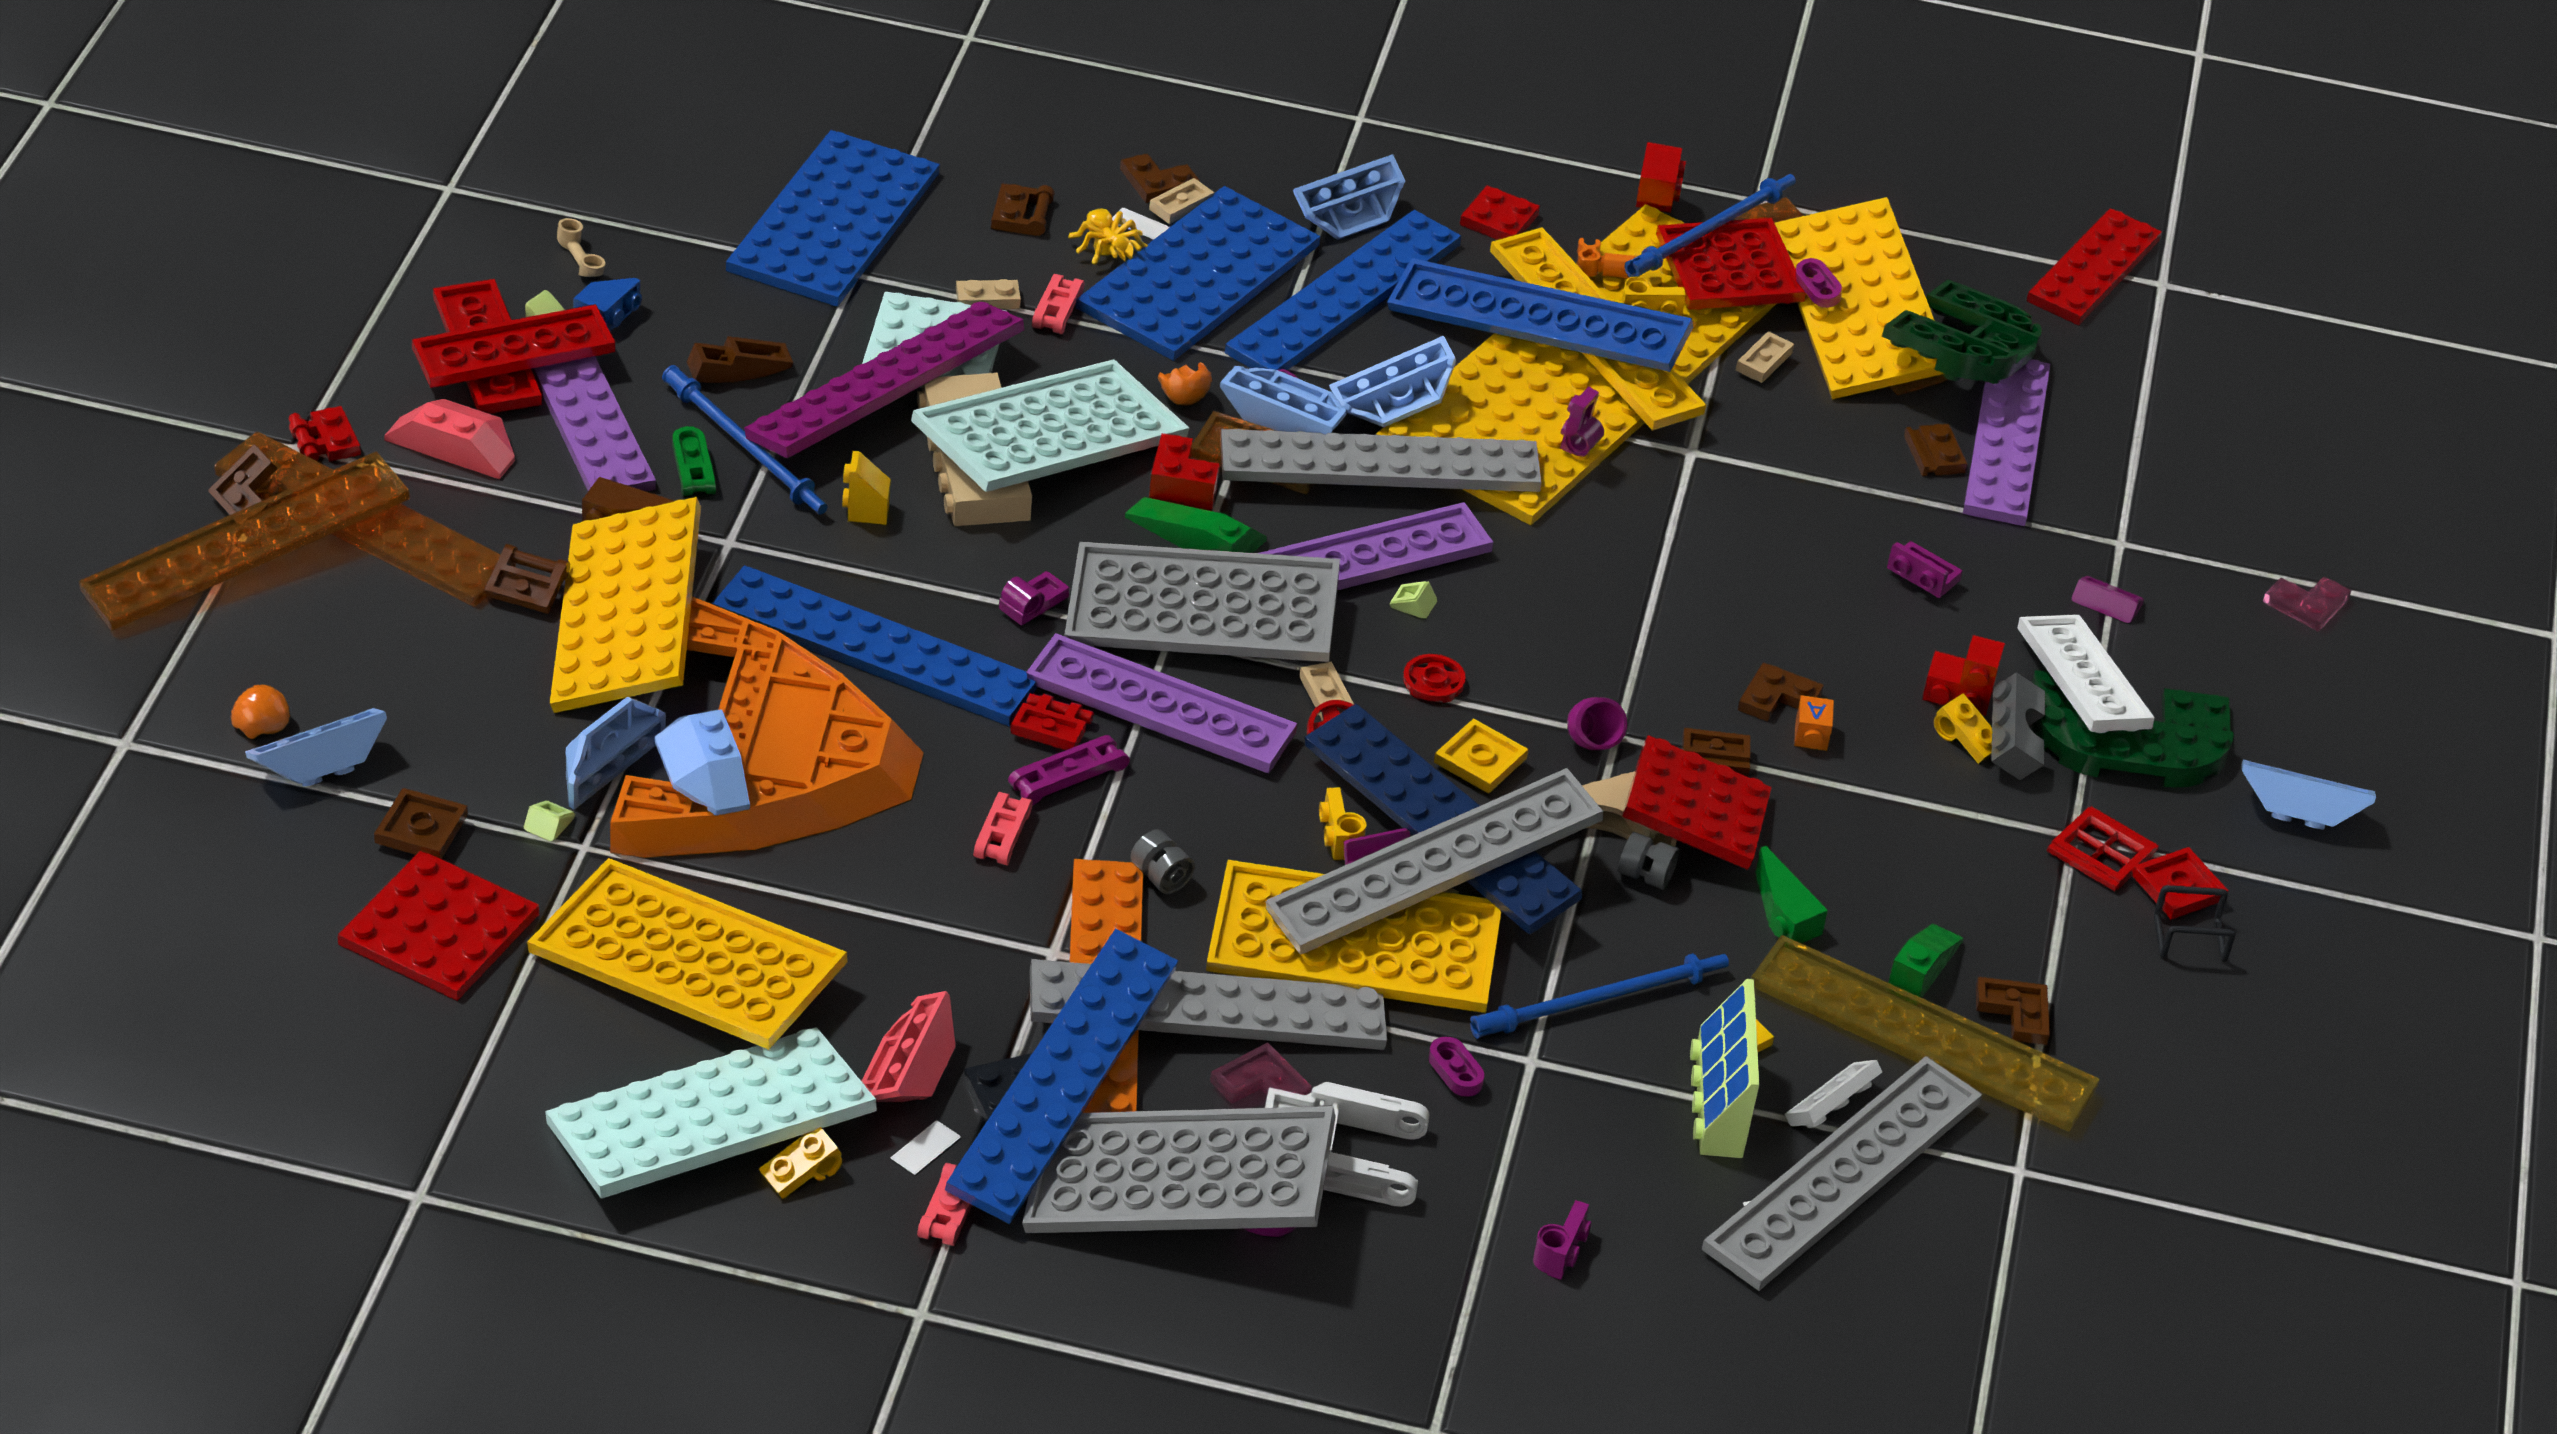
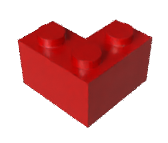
[1636,142,1686,213]
[1149,433,1219,511]
[1922,635,2005,716]

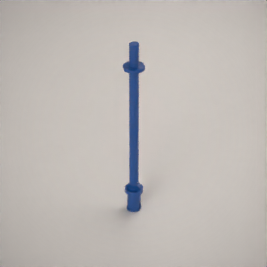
[1624,174,1796,277]
[662,365,828,515]
[1470,953,1729,1039]

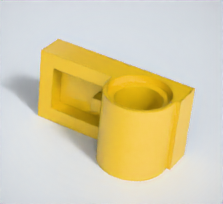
[1621,276,1686,316]
[1934,693,1992,764]
[1319,787,1366,860]
[759,1127,842,1199]

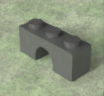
[1991,672,2045,780]

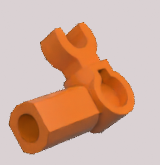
[1577,238,1635,278]

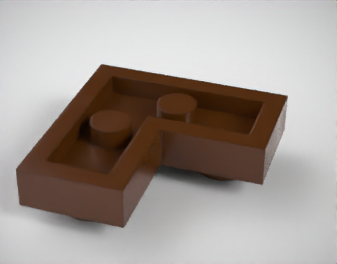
[1120,153,1200,203]
[208,444,278,533]
[1738,662,1824,722]
[1976,977,2049,1045]

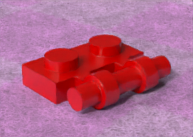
[288,406,361,463]
[1011,693,1094,750]

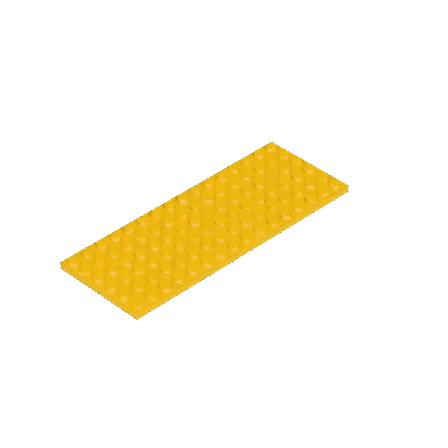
[1376,204,1776,526]

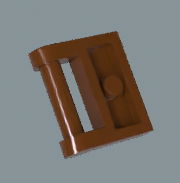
[991,183,1055,236]
[485,544,570,614]

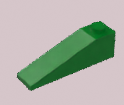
[1125,497,1267,553]

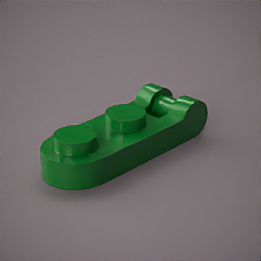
[672,426,716,497]

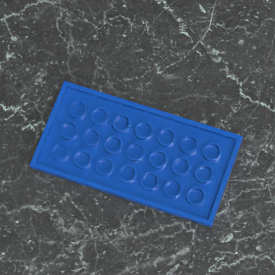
[726,130,940,307]
[1076,186,1320,361]

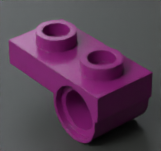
[1560,386,1604,456]
[999,571,1070,626]
[1533,1200,1592,1280]

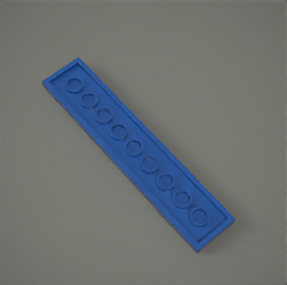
[1225,210,1461,370]
[1387,258,1694,372]
[712,565,1038,726]
[945,928,1178,1224]

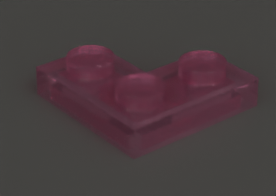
[2263,577,2351,631]
[1210,1043,1312,1104]

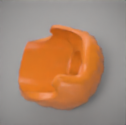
[1158,362,1212,406]
[231,684,290,739]

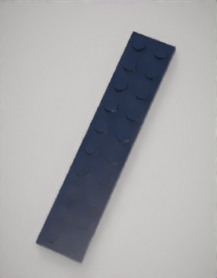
[1305,704,1582,935]

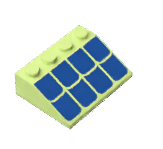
[1690,979,1759,1158]

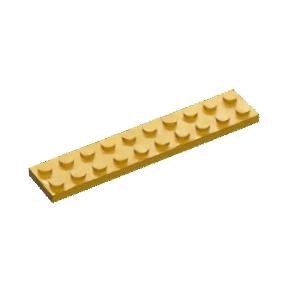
[1490,227,1706,431]

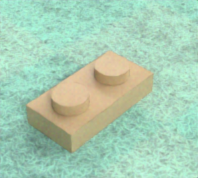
[1149,178,1214,224]
[956,279,1021,309]
[1736,331,1794,383]
[1299,661,1354,721]

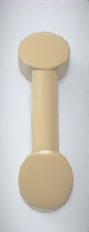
[557,218,605,277]

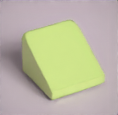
[525,290,565,317]
[1389,581,1437,619]
[524,801,575,841]

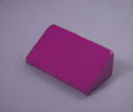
[2072,575,2144,623]

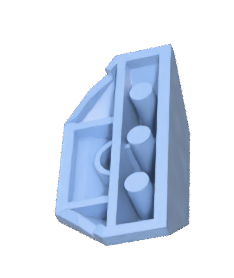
[1293,154,1405,240]
[1329,336,1456,427]
[1220,366,1346,435]
[565,697,666,810]
[245,708,387,786]
[655,709,750,815]
[2241,760,2376,830]

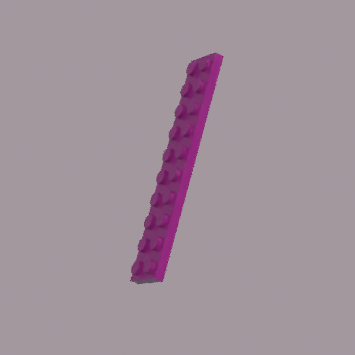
[744,301,1025,458]

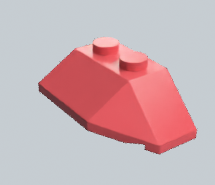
[384,399,515,480]
[862,991,956,1102]

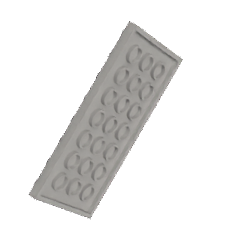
[1064,542,1340,662]
[1022,1106,1336,1233]

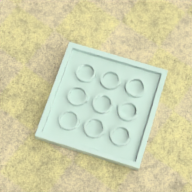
[862,292,1007,387]

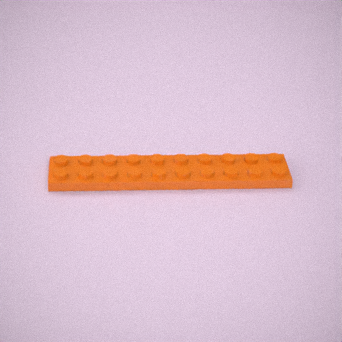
[1069,859,1143,1113]

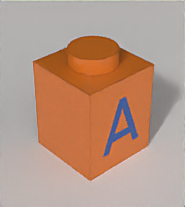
[1794,695,1834,751]

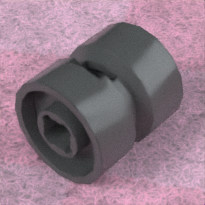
[1130,829,1195,894]
[1618,832,1680,890]

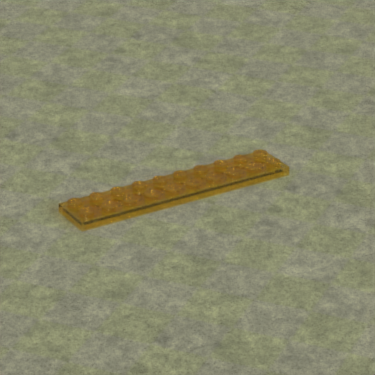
[1751,935,2100,1132]

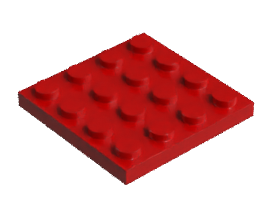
[1656,218,1806,310]
[1622,735,1772,870]
[338,851,539,1001]

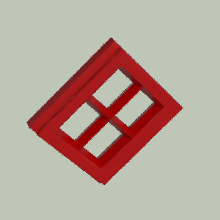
[2047,806,2159,891]

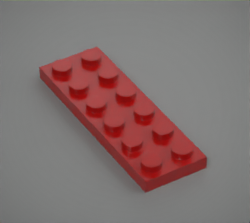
[2026,208,2162,326]
[433,279,542,414]
[412,304,615,388]

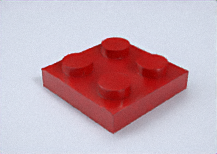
[1460,185,1540,240]
[2132,847,2229,919]

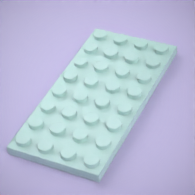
[911,359,1189,492]
[545,1027,877,1199]

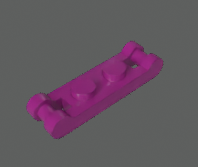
[1008,735,1130,805]

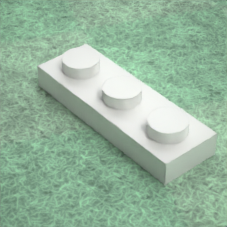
[1785,1060,1882,1128]

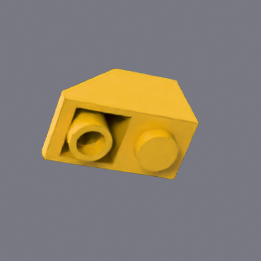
[842,451,891,525]

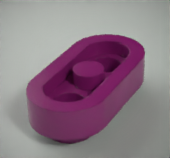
[1796,258,1842,308]
[1429,1037,1484,1097]

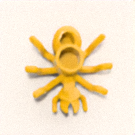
[1068,208,1148,265]

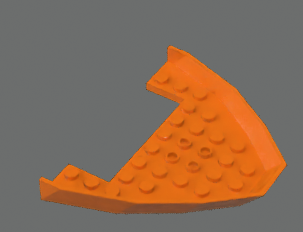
[610,596,924,858]

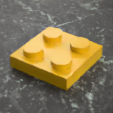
[1434,718,1528,794]

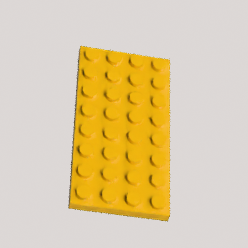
[1775,197,1943,399]
[550,497,701,713]
[527,858,847,1050]
[1206,860,1501,1013]

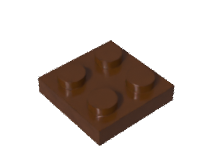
[374,788,468,859]

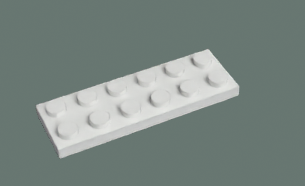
[2017,615,2155,733]

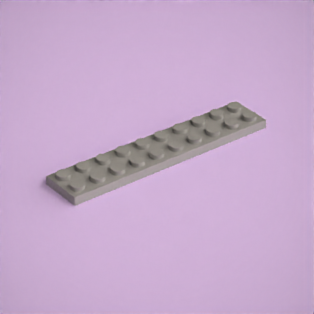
[1220,429,1541,492]
[1266,768,1603,955]
[1030,959,1387,1050]
[1702,1056,1982,1291]

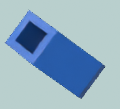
[573,278,642,331]

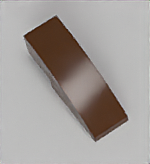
[687,336,793,383]

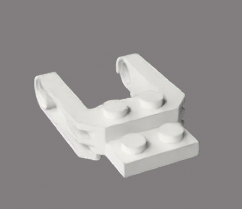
[1265,1082,1429,1207]

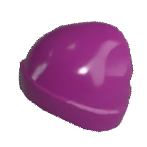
[1567,697,1627,751]

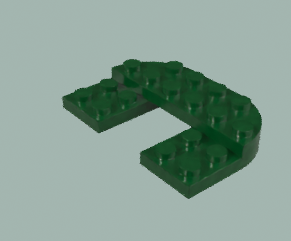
[1881,279,2042,384]
[2032,670,2234,787]

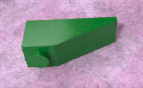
[1755,846,1828,948]
[1887,924,1964,1003]

